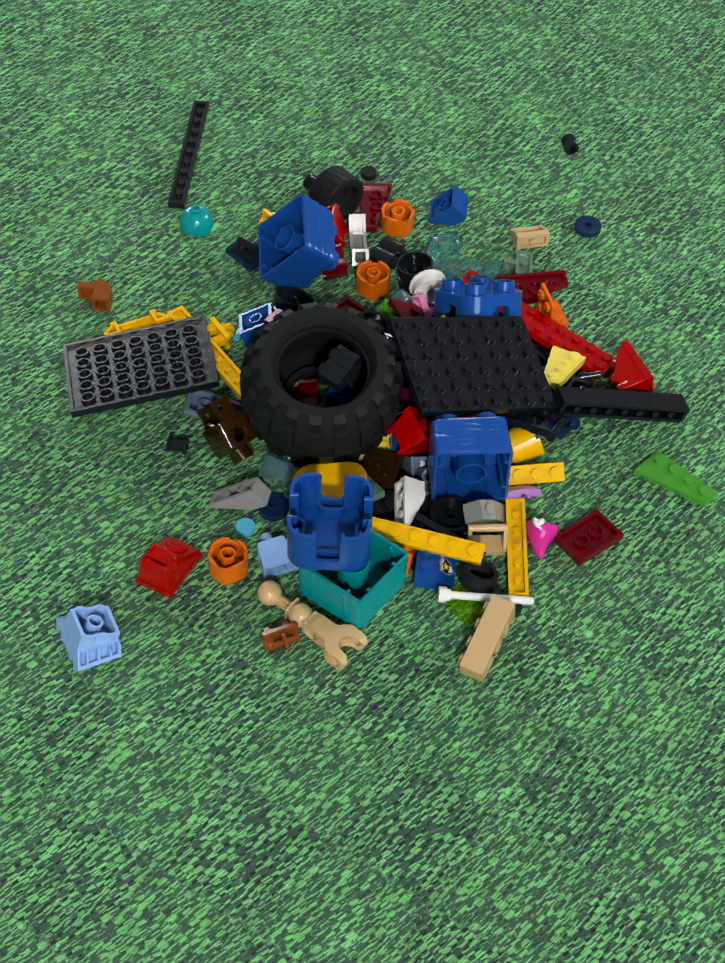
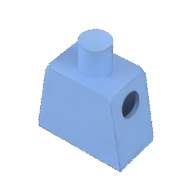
[257,532,299,579]

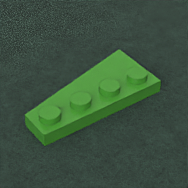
[633,451,718,507]

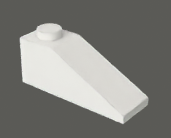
[394,476,426,526]

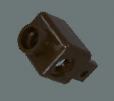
[197,395,256,465]

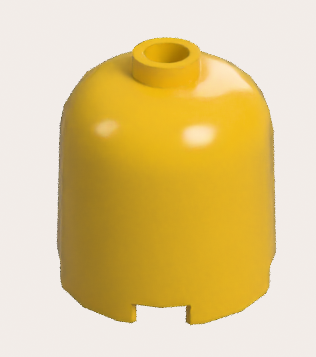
[508,427,544,464]

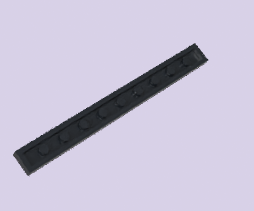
[168,100,210,209]

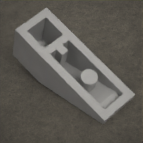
[209,477,271,510]
[463,499,506,524]

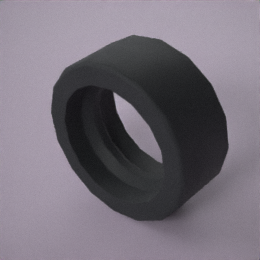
[459,561,499,594]

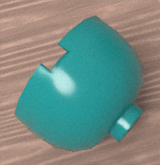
[180,205,214,237]

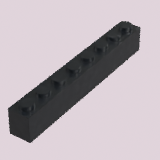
[553,386,690,423]

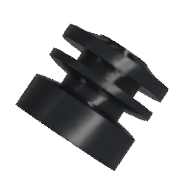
[397,251,434,297]

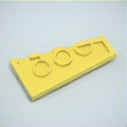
[544,346,586,390]

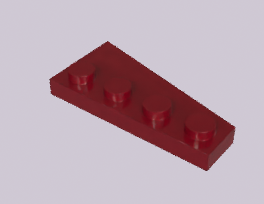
[497,270,568,302]

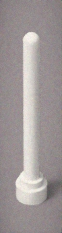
[437,586,534,605]

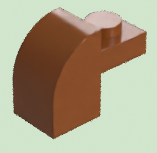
[77,279,113,312]

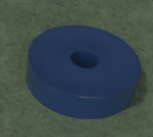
[574,216,602,238]
[258,493,289,521]

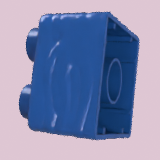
[258,193,339,289]
[427,412,513,502]

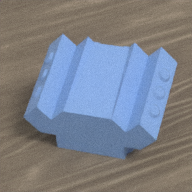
[56,604,121,671]

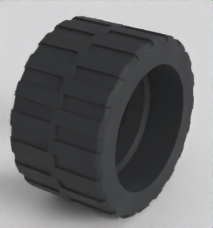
[309,165,364,220]

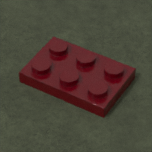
[553,509,624,566]

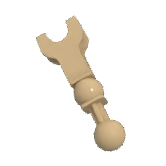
[257,581,368,670]

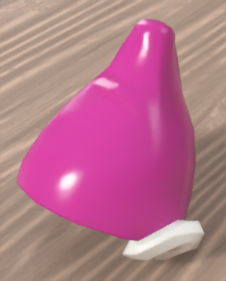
[526,517,558,559]

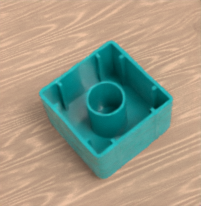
[299,530,408,629]

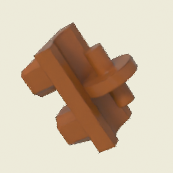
[261,620,300,652]

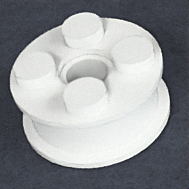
[409,269,446,303]

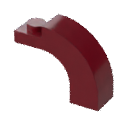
[299,377,318,407]

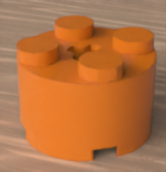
[381,199,415,238]
[355,260,391,301]
[208,537,248,585]

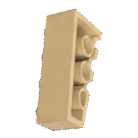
[457,594,515,682]

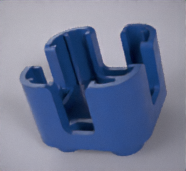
[434,275,522,317]
[287,473,374,572]

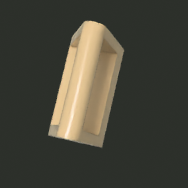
[509,225,550,250]
[466,524,508,555]

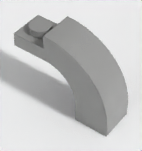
[348,214,369,266]

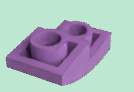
[503,485,542,501]

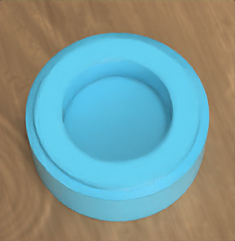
[235,518,255,537]

